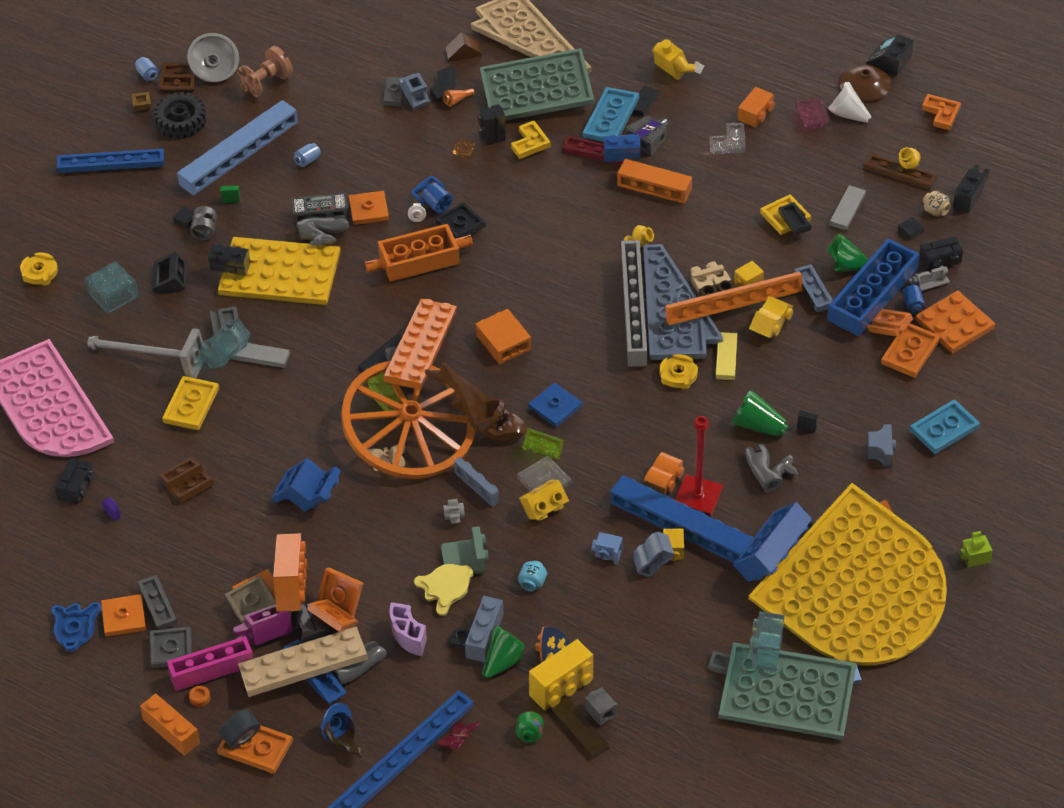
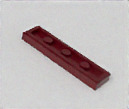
[562,136,624,165]

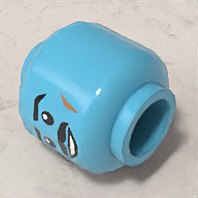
[518,561,547,591]

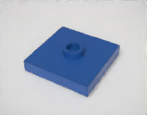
[528,383,583,428]

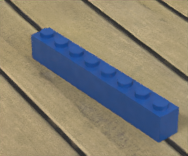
[610,476,754,563]

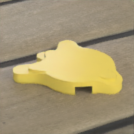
[414,564,473,616]

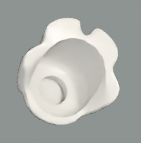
[828,82,871,123]

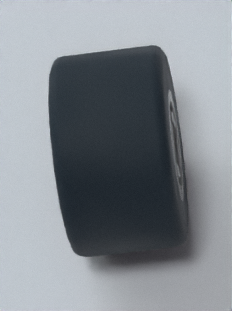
[219,709,261,749]

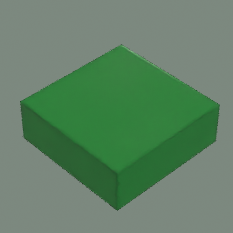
[220,186,240,203]

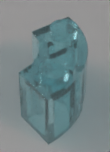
[199,318,251,369]

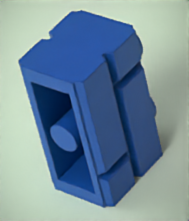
[604,134,641,162]

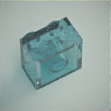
[85,260,139,313]
[749,611,785,672]

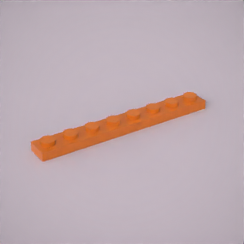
[665,272,803,325]

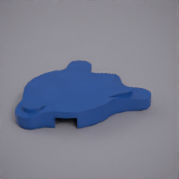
[51,602,102,652]

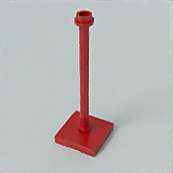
[675,416,723,517]

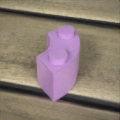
[390,602,427,656]

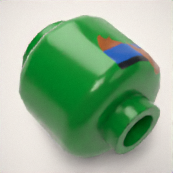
[515,711,544,743]

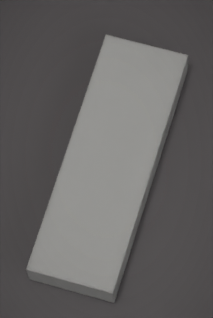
[830,185,866,231]
[230,341,290,368]

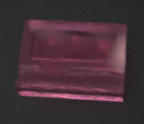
[796,97,830,130]

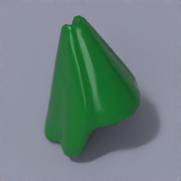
[828,233,869,272]
[482,626,525,678]

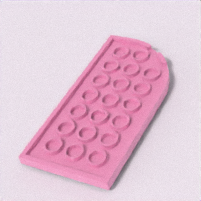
[0,339,114,457]

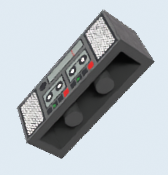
[292,193,349,226]

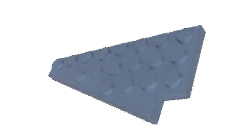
[643,244,723,360]

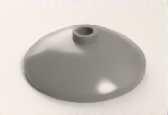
[187,33,239,83]

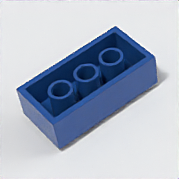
[733,502,812,582]

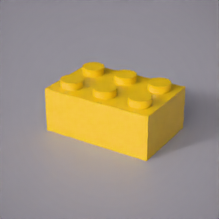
[529,639,593,711]

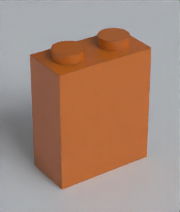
[476,309,531,364]

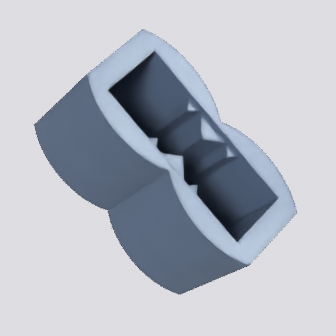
[632,532,674,577]

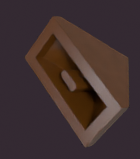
[445,32,482,61]

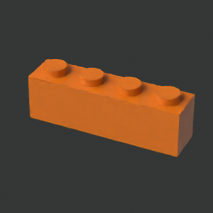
[617,159,692,204]

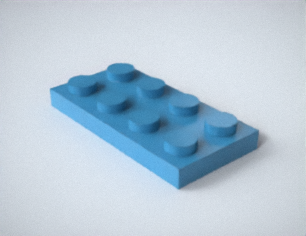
[582,87,639,142]

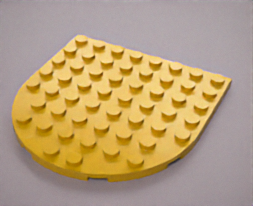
[749,483,947,666]

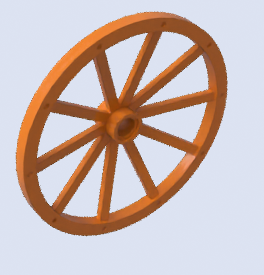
[341,361,475,479]

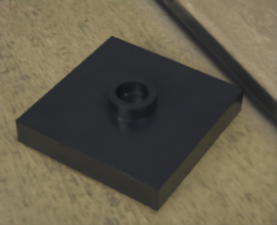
[435,202,486,239]

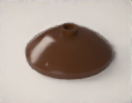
[839,64,891,103]

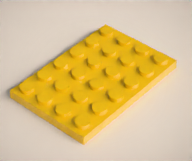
[218,237,341,305]

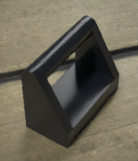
[152,252,187,293]

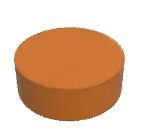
[189,686,210,707]

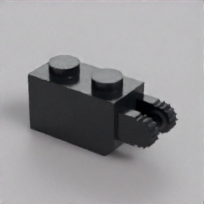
[953,165,990,213]

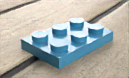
[910,399,980,454]

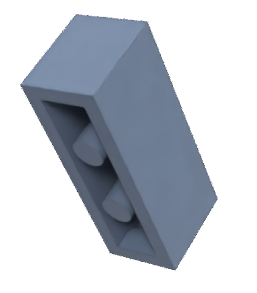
[465,596,504,663]

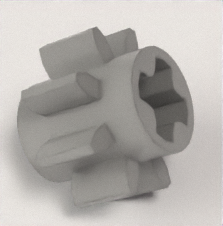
[443,499,465,524]

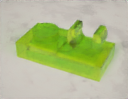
[522,428,564,459]

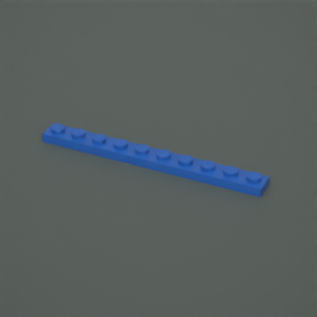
[328,690,474,808]

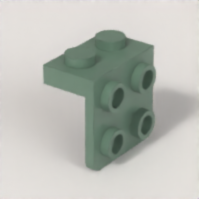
[441,526,489,574]

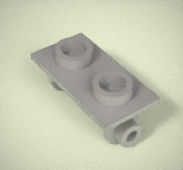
[908,266,950,291]

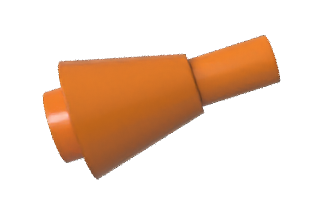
[443,88,475,107]

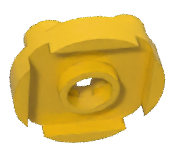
[20,253,58,286]
[660,354,698,389]

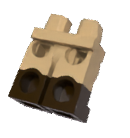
[690,261,736,297]

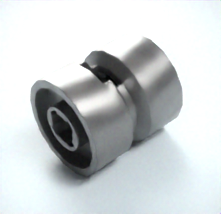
[191,206,217,241]

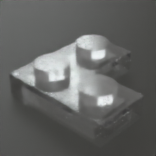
[709,123,746,153]

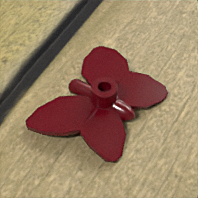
[438,721,480,750]

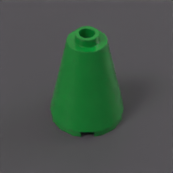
[733,390,788,437]

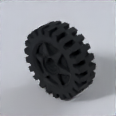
[154,92,207,139]

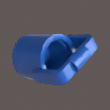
[412,176,453,214]

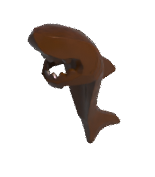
[425,363,527,441]

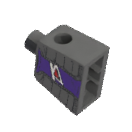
[626,116,668,156]

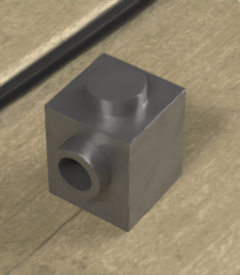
[585,687,617,726]

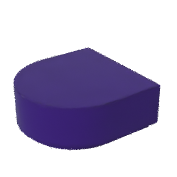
[102,498,121,521]

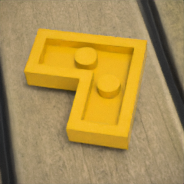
[511,121,551,159]

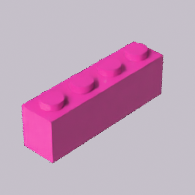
[167,636,253,691]

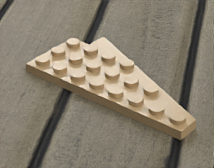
[471,0,591,73]

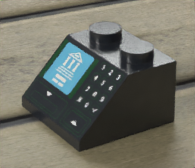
[866,35,914,76]

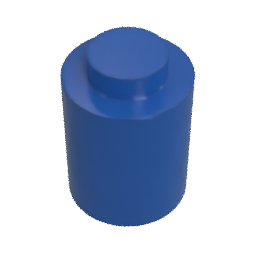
[902,285,926,314]

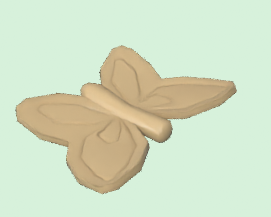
[367,444,405,471]

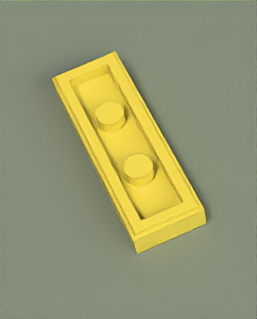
[716,332,737,380]

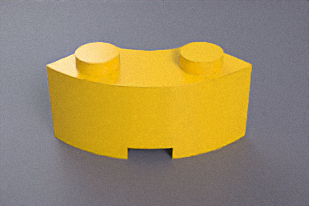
[749,296,793,338]

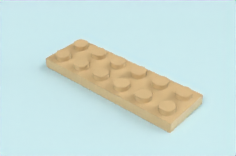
[238,627,368,697]

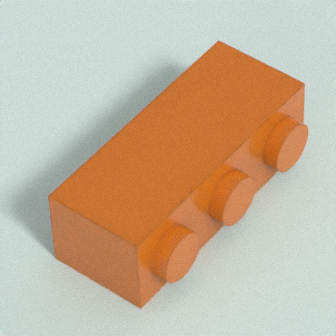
[140,693,200,756]

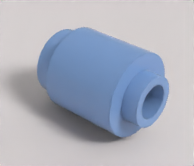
[135,57,159,81]
[294,143,321,167]

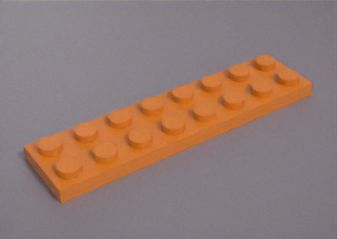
[383,299,457,390]

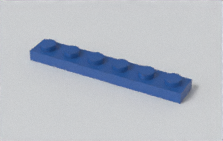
[57,149,164,173]

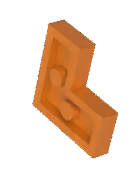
[922,94,961,131]

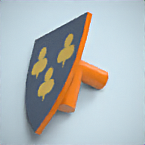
[535,627,570,662]

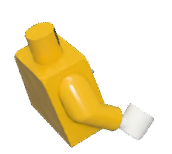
[652,39,704,80]

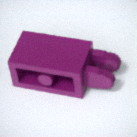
[233,604,293,645]

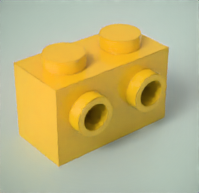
[519,480,569,521]

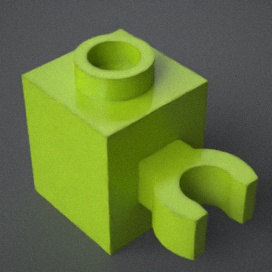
[959,531,993,568]

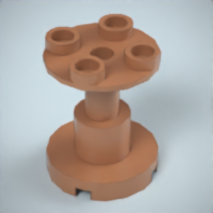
[237,46,293,97]

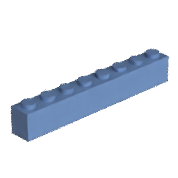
[177,100,298,195]

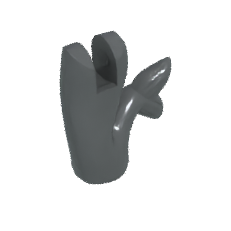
[297,215,349,246]
[745,444,798,493]
[331,641,387,685]

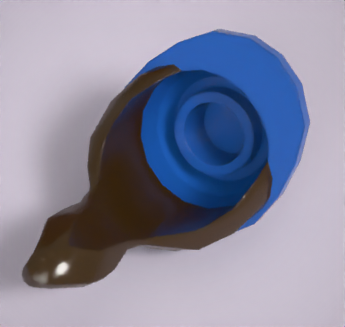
[320,703,363,758]

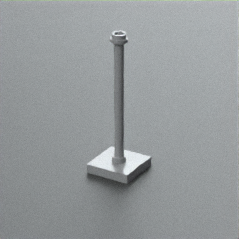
[87,329,207,379]

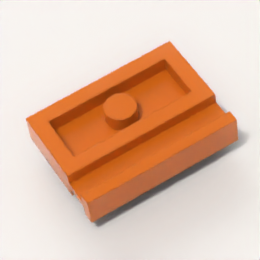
[867,309,913,337]

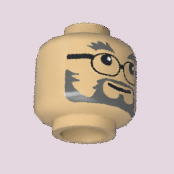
[923,190,951,217]

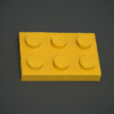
[162,376,219,431]

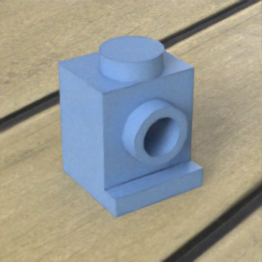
[591,532,623,565]

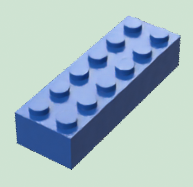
[827,239,920,336]

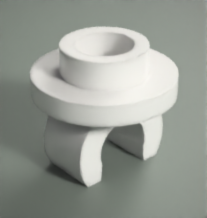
[408,203,426,222]

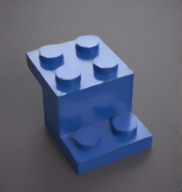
[271,458,341,512]

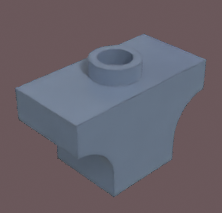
[398,73,430,110]
[867,424,896,467]

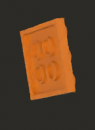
[915,291,996,354]

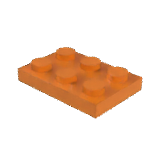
[881,323,940,378]
[217,726,293,774]

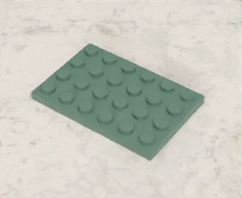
[480,48,595,121]
[718,642,856,740]

